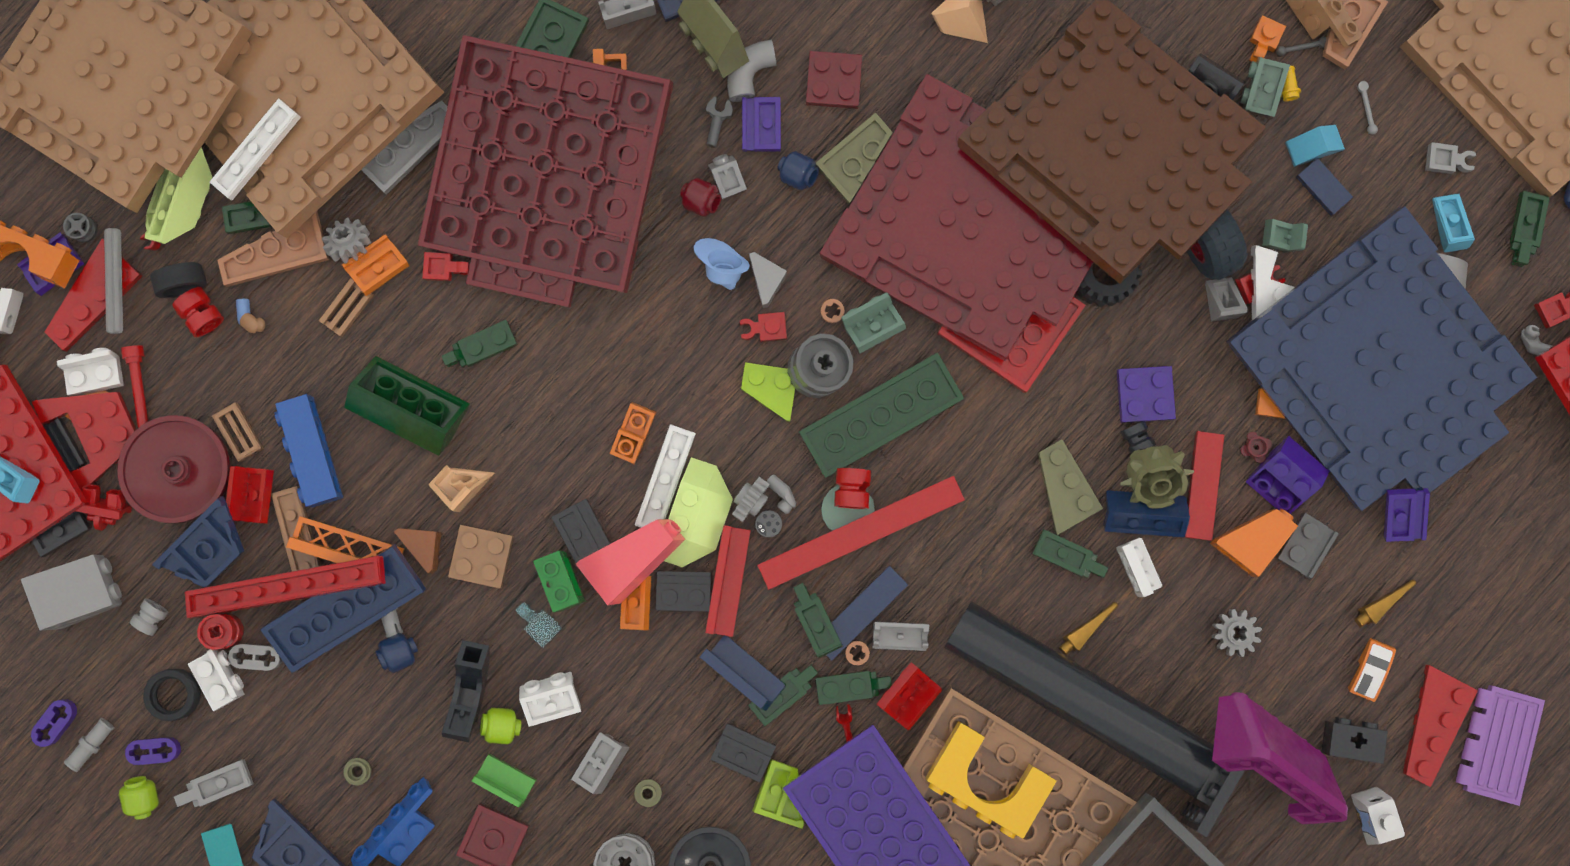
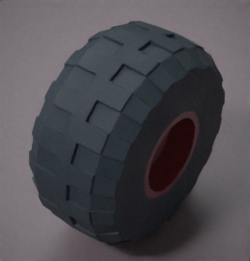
[1187,209,1248,280]

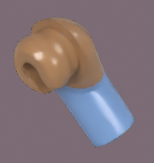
[236,299,265,333]

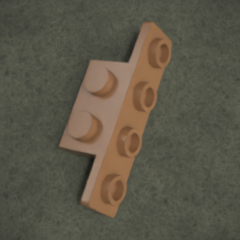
[1286,0,1363,47]

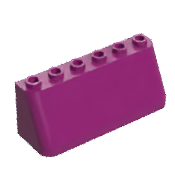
[1212,692,1348,824]

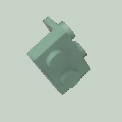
[1240,57,1290,117]
[841,293,906,354]

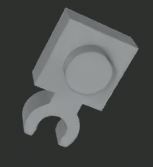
[1425,142,1476,174]

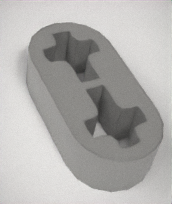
[228,644,282,671]

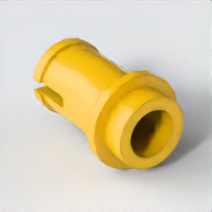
[1281,66,1301,102]

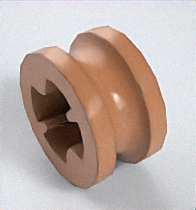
[821,299,845,323]
[845,641,870,665]

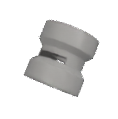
[129,598,168,636]

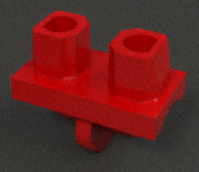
[76,484,132,531]

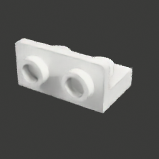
[57,348,124,396]
[1116,538,1162,597]
[188,649,245,711]
[519,672,581,727]

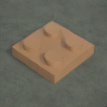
[448,525,514,589]

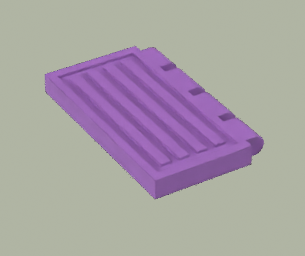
[1455,685,1545,806]

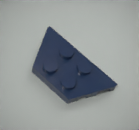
[152,496,244,588]
[252,799,345,866]

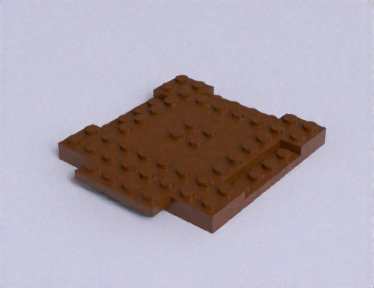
[957,0,1266,284]

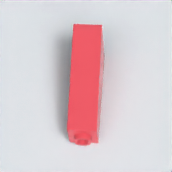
[576,519,685,605]

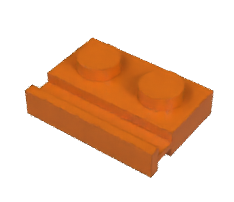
[342,234,409,296]

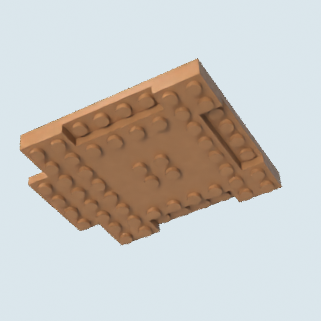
[0,0,252,213]
[205,0,444,238]
[1400,0,1570,197]
[903,687,1137,866]

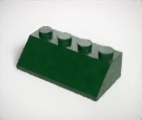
[344,356,470,456]

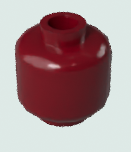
[680,178,721,217]

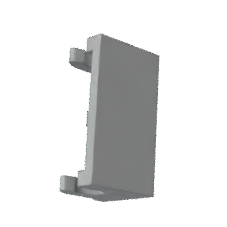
[598,0,657,30]
[872,621,929,651]
[571,732,630,794]

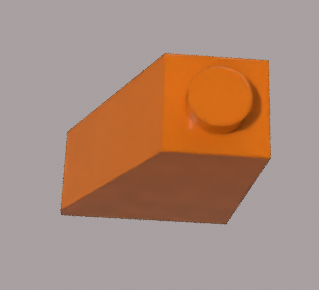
[1209,509,1298,577]

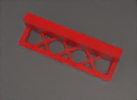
[705,525,751,637]

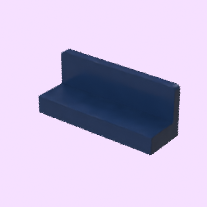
[1104,490,1190,537]
[700,635,786,711]

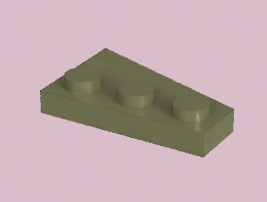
[816,113,893,205]
[1038,439,1103,535]

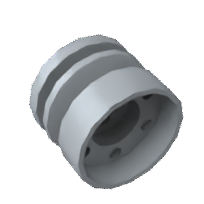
[593,833,656,866]

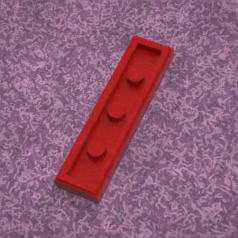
[1185,431,1224,541]

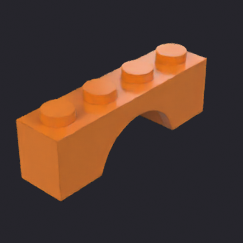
[0,221,80,289]

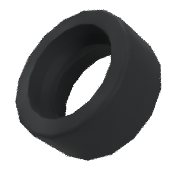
[150,262,207,298]
[143,669,201,721]

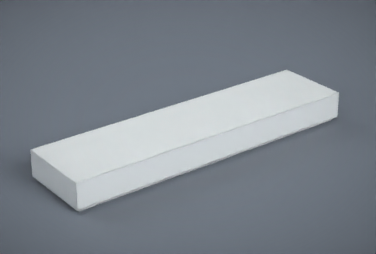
[210,98,301,200]
[635,425,696,528]

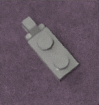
[174,759,254,807]

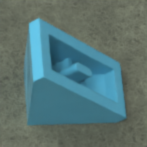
[1285,125,1345,167]

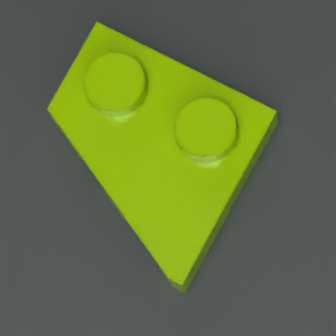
[741,362,795,422]
[752,759,804,829]

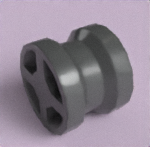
[63,213,98,243]

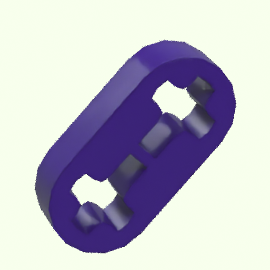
[31,699,77,747]
[125,737,181,765]

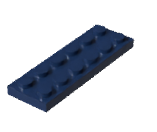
[260,544,426,673]

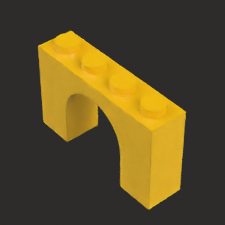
[925,721,1057,839]

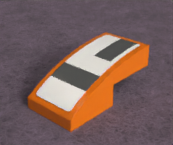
[1348,638,1396,702]

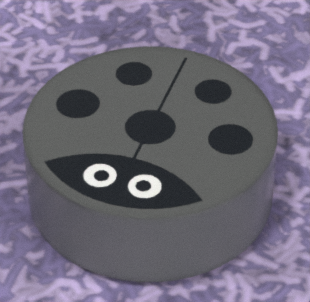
[755,511,782,538]

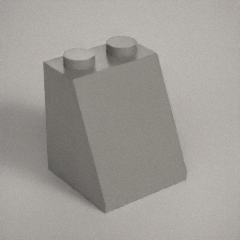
[21,555,122,631]

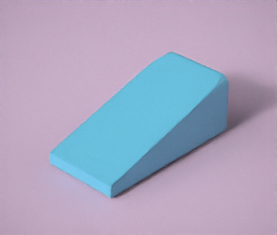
[1432,194,1475,253]
[0,457,40,503]

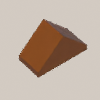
[394,528,441,574]

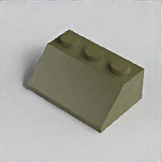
[677,0,749,78]

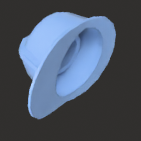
[693,238,750,290]

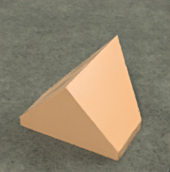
[931,0,988,43]
[428,465,495,512]

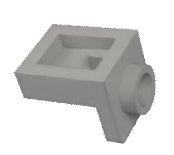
[708,154,747,199]

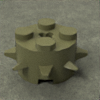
[1120,445,1194,508]

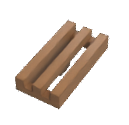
[319,278,374,337]
[212,402,264,462]

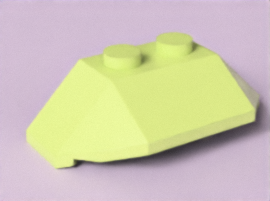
[145,147,212,244]
[664,457,733,567]

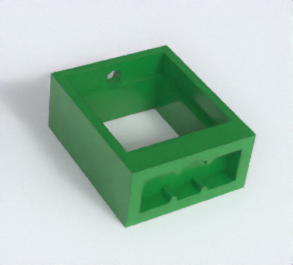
[533,551,586,613]

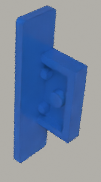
[351,777,435,866]

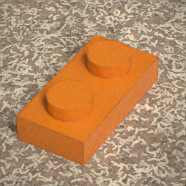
[620,576,651,630]

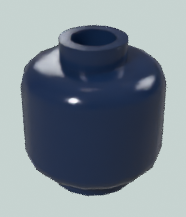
[778,151,819,190]
[375,633,418,673]

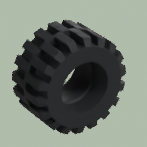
[1078,262,1142,307]

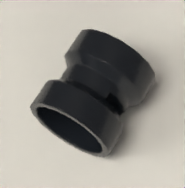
[1120,421,1156,454]

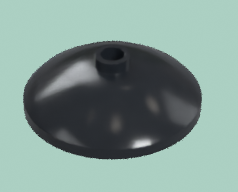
[669,826,751,866]

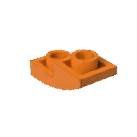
[610,402,657,464]

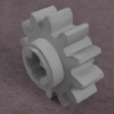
[322,218,371,264]
[732,477,770,522]
[1212,609,1262,657]

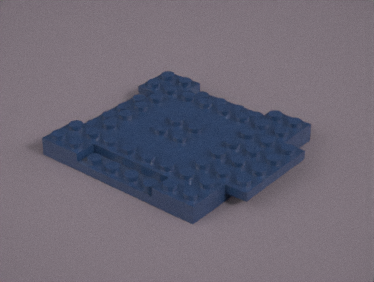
[1226,206,1537,511]

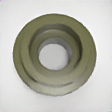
[344,758,372,785]
[634,779,662,807]

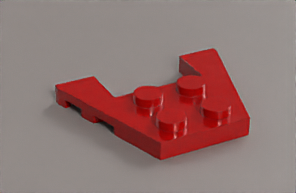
[32,392,137,490]

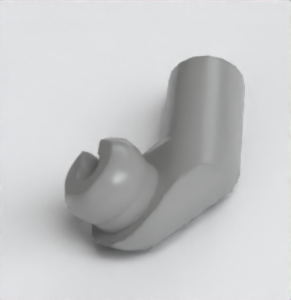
[1521,325,1553,355]
[767,475,796,514]

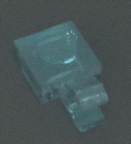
[515,602,562,648]

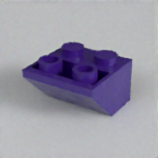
[1246,436,1330,514]

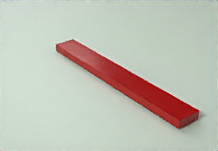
[757,476,965,590]
[185,556,386,619]

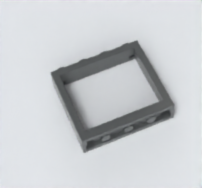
[1080,793,1225,866]

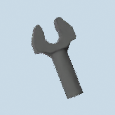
[706,97,733,147]

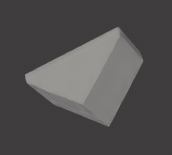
[749,252,787,309]
[1205,277,1247,322]

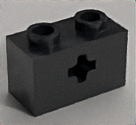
[1321,717,1388,764]

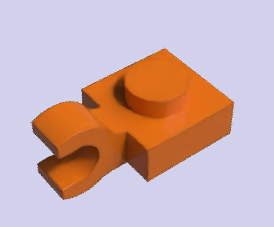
[1249,15,1286,62]

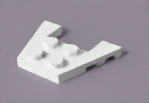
[1251,245,1295,320]

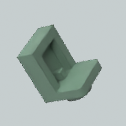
[1262,219,1308,253]

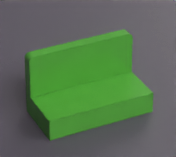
[472,754,537,807]

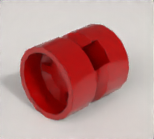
[172,287,224,338]
[834,468,871,509]
[197,614,244,650]

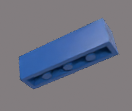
[274,394,343,508]

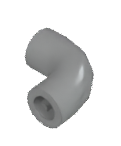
[727,40,777,102]

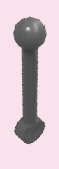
[1276,37,1327,56]

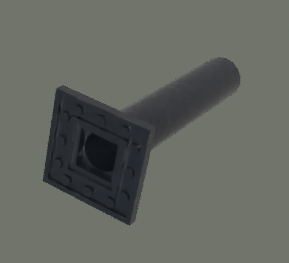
[944,601,1245,837]

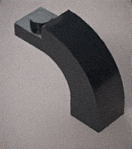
[442,640,490,742]

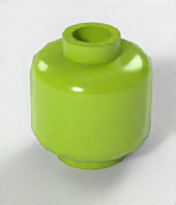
[480,708,521,744]
[118,776,159,820]

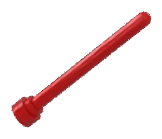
[121,345,148,428]

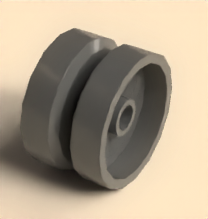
[787,334,853,398]

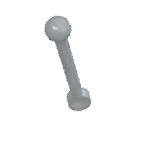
[1357,81,1378,135]

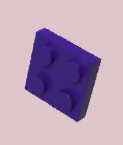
[1117,366,1176,423]

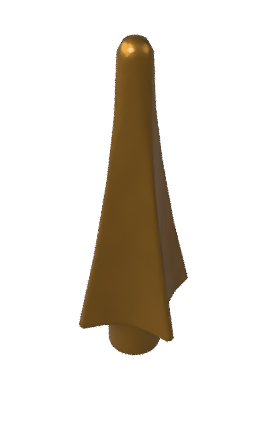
[1355,580,1416,627]
[1059,602,1118,655]

